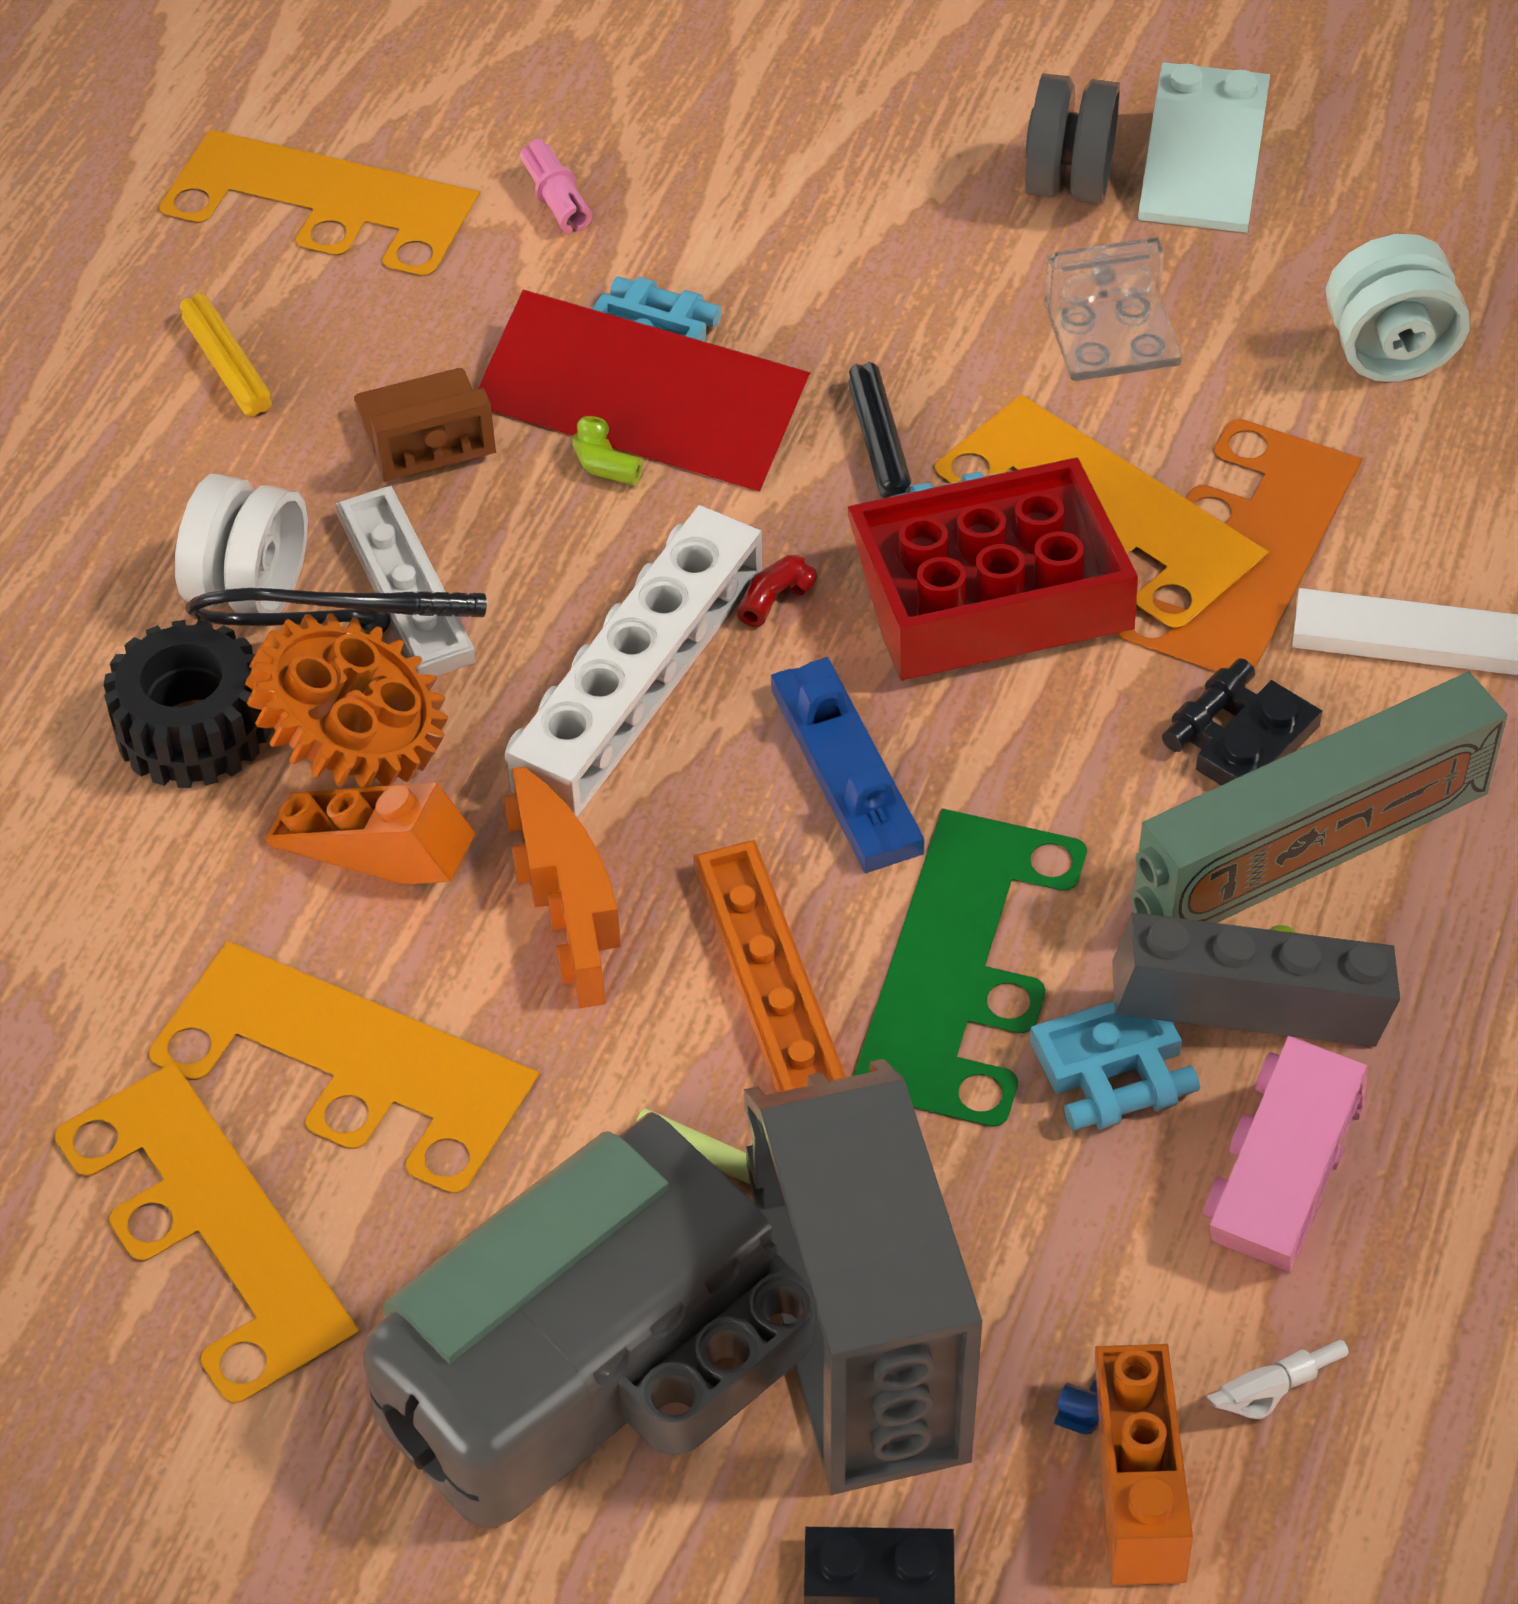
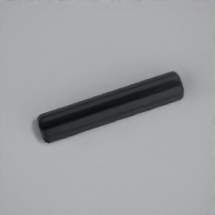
[849,362,911,499]

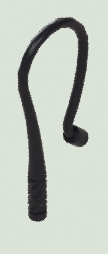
[185,588,487,633]

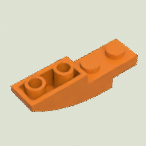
[503,766,621,1008]

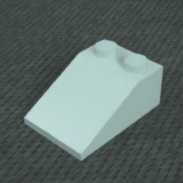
[1138,62,1270,233]

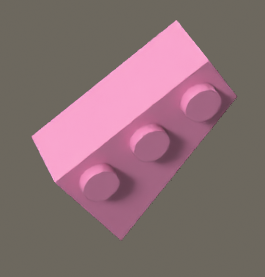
[1203,1035,1368,1273]

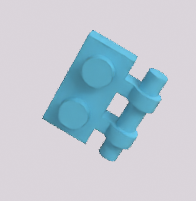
[592,276,722,342]
[1030,1001,1200,1131]

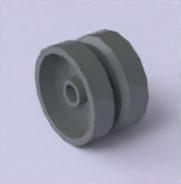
[1025,73,1120,204]

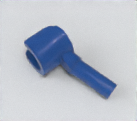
[1054,1380,1099,1435]

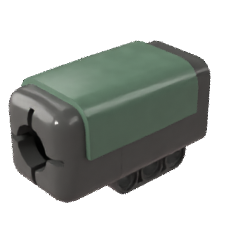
[363,1112,815,1528]

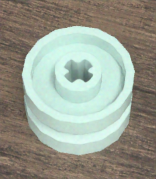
[1325,234,1470,382]

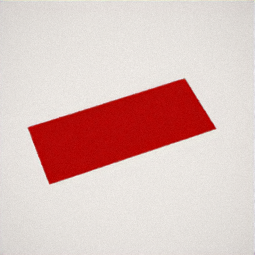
[477,289,811,492]

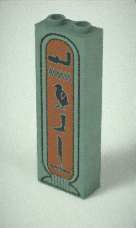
[1131,671,1508,923]

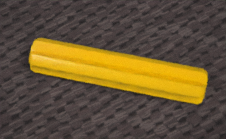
[179,293,272,417]

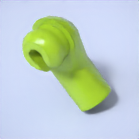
[572,416,643,486]

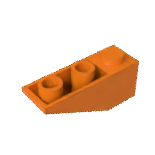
[265,782,476,884]
[1095,1344,1193,1585]

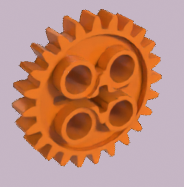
[245,613,448,788]

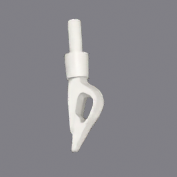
[1206,1340,1349,1419]

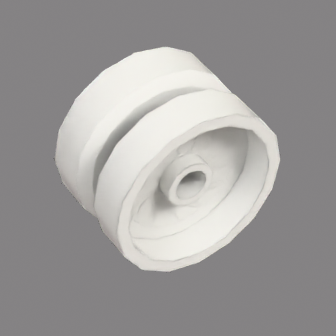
[175,474,308,613]

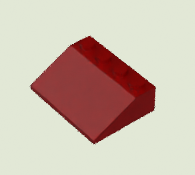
[848,457,1138,681]

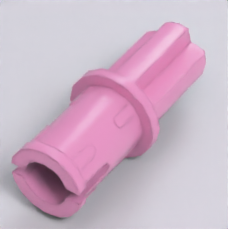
[520,139,593,233]

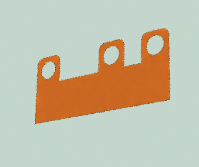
[1117,419,1363,672]

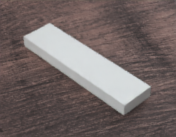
[336,486,476,676]
[1292,588,1518,675]

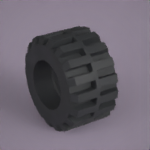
[103,620,270,788]

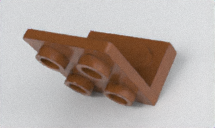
[354,368,496,482]

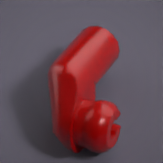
[737,555,817,627]

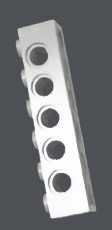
[505,505,763,818]

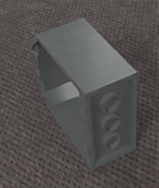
[744,1059,982,1495]

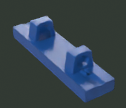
[771,657,925,874]

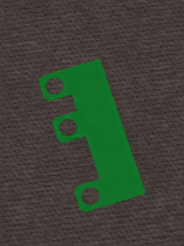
[853,808,1087,1126]

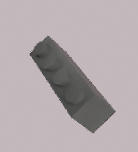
[1112,912,1400,1047]

